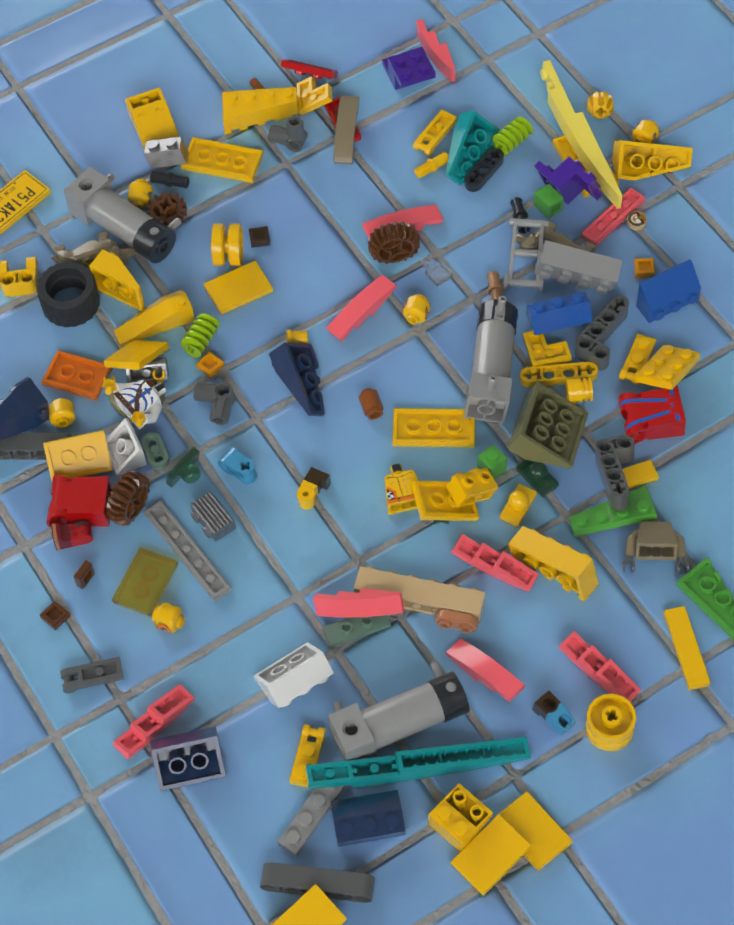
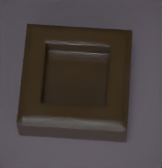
[249,226,270,248]

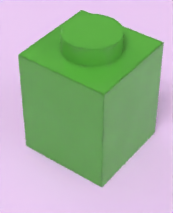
[534,184,564,219]
[477,445,507,479]

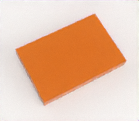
[41,350,113,401]

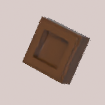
[73,560,95,589]
[40,601,70,631]

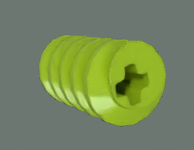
[492,116,533,156]
[180,313,220,358]

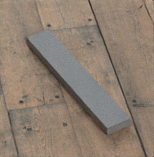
[144,500,232,603]

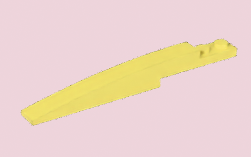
[540,60,623,209]

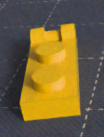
[413,110,457,156]
[619,333,656,385]
[289,724,326,787]

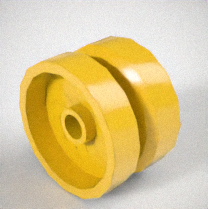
[211,223,243,266]
[585,694,637,751]

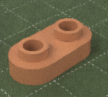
[435,609,479,633]

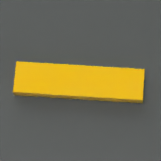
[663,606,711,690]

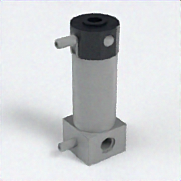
[64,167,182,264]
[463,296,518,424]
[328,661,470,761]

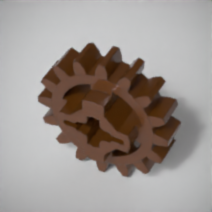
[145,191,187,226]

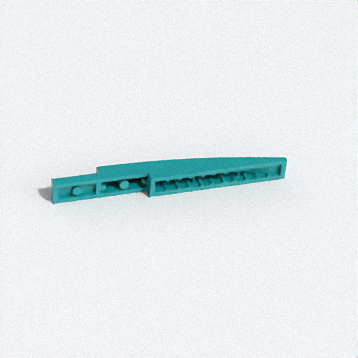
[305,737,531,790]

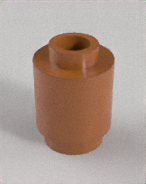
[358,388,384,420]

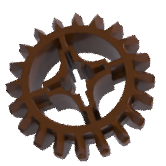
[368,221,420,264]
[106,470,150,526]

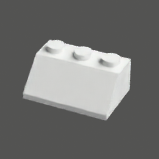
[253,642,334,708]

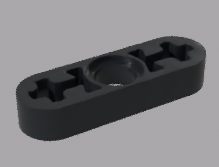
[465,148,504,192]

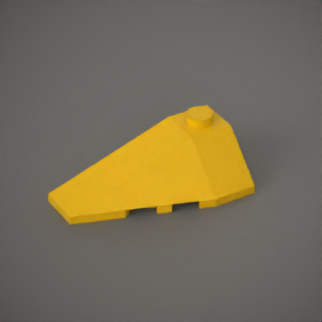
[612,140,693,181]

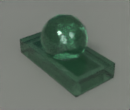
[166,447,201,488]
[516,460,559,498]

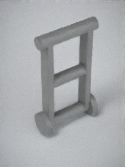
[503,218,549,292]

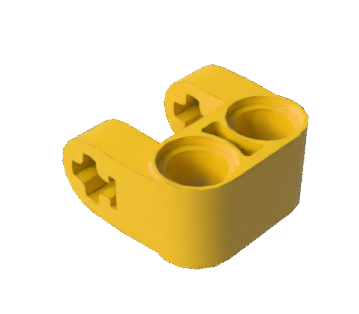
[0,256,39,297]

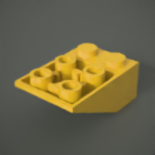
[125,87,179,150]

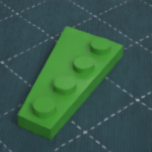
[569,485,657,537]
[676,557,734,641]

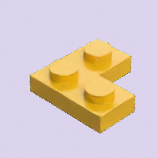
[296,76,333,115]
[522,331,572,366]

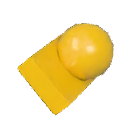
[499,484,537,527]

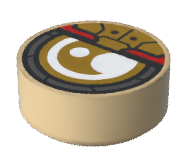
[627,211,647,230]

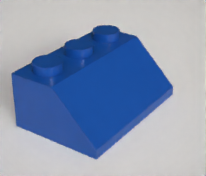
[636,259,701,323]
[526,292,593,336]

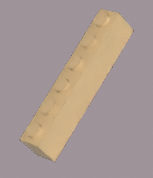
[353,566,485,625]

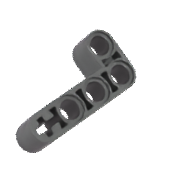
[575,295,629,371]
[595,435,634,511]

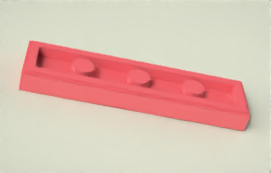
[581,187,645,247]

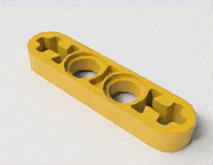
[520,362,598,387]

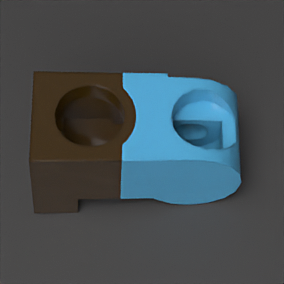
[532,690,575,735]

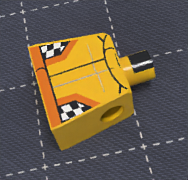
[385,464,419,515]

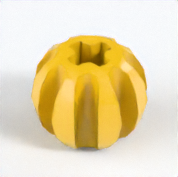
[587,91,614,119]

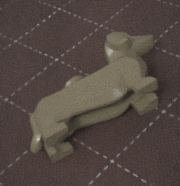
[516,221,596,253]
[51,231,136,267]

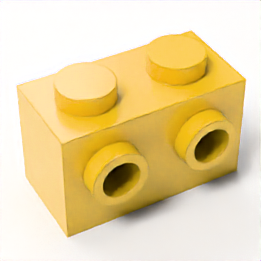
[446,467,499,508]

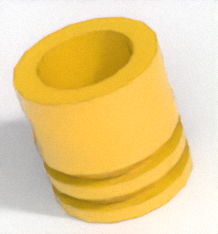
[565,377,593,403]

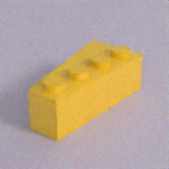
[222,87,298,135]
[508,526,599,602]

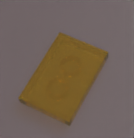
[112,547,178,617]

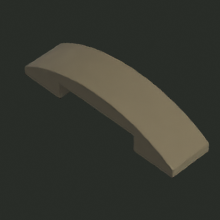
[333,96,360,165]

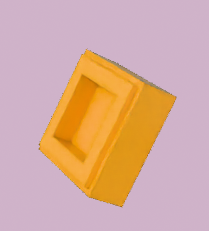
[634,258,655,278]
[196,351,225,378]

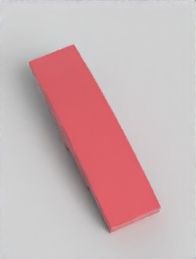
[416,19,455,82]
[362,205,443,238]
[326,275,397,342]
[451,534,539,592]
[313,588,405,617]
[558,631,641,702]
[446,638,525,703]
[113,684,195,760]

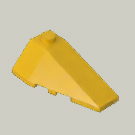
[114,290,195,347]

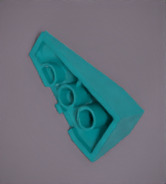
[445,110,500,185]

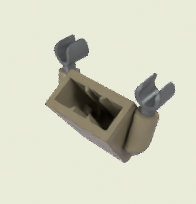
[622,518,689,574]

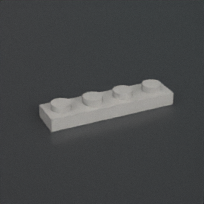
[277,785,347,856]

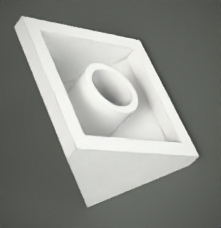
[106,418,147,476]

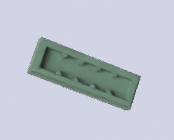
[322,615,391,648]

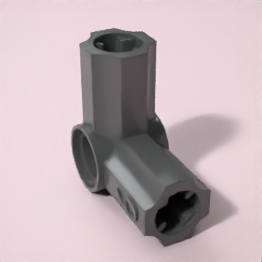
[268,115,308,152]
[194,382,236,425]

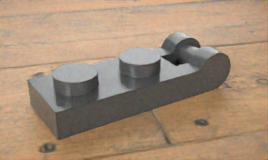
[60,657,124,693]

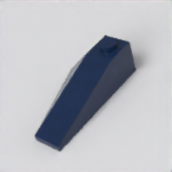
[269,342,325,416]
[0,377,49,441]

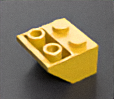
[428,783,493,852]

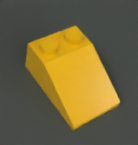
[89,249,145,311]

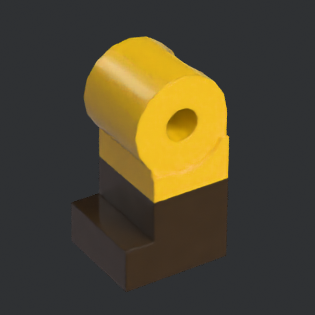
[297,467,331,510]

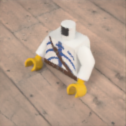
[102,378,166,430]

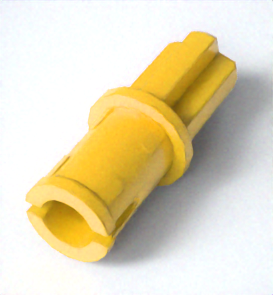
[414,152,449,178]

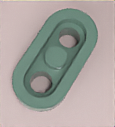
[141,432,169,470]

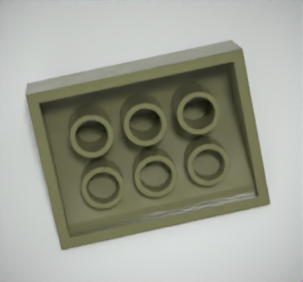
[507,382,588,469]

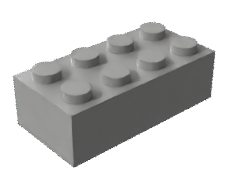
[534,240,623,294]

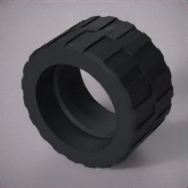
[37,262,100,327]

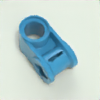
[218,447,257,484]

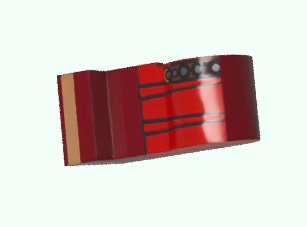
[51,521,93,550]

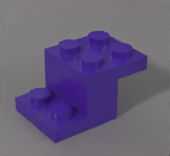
[382,47,436,90]
[534,157,603,205]

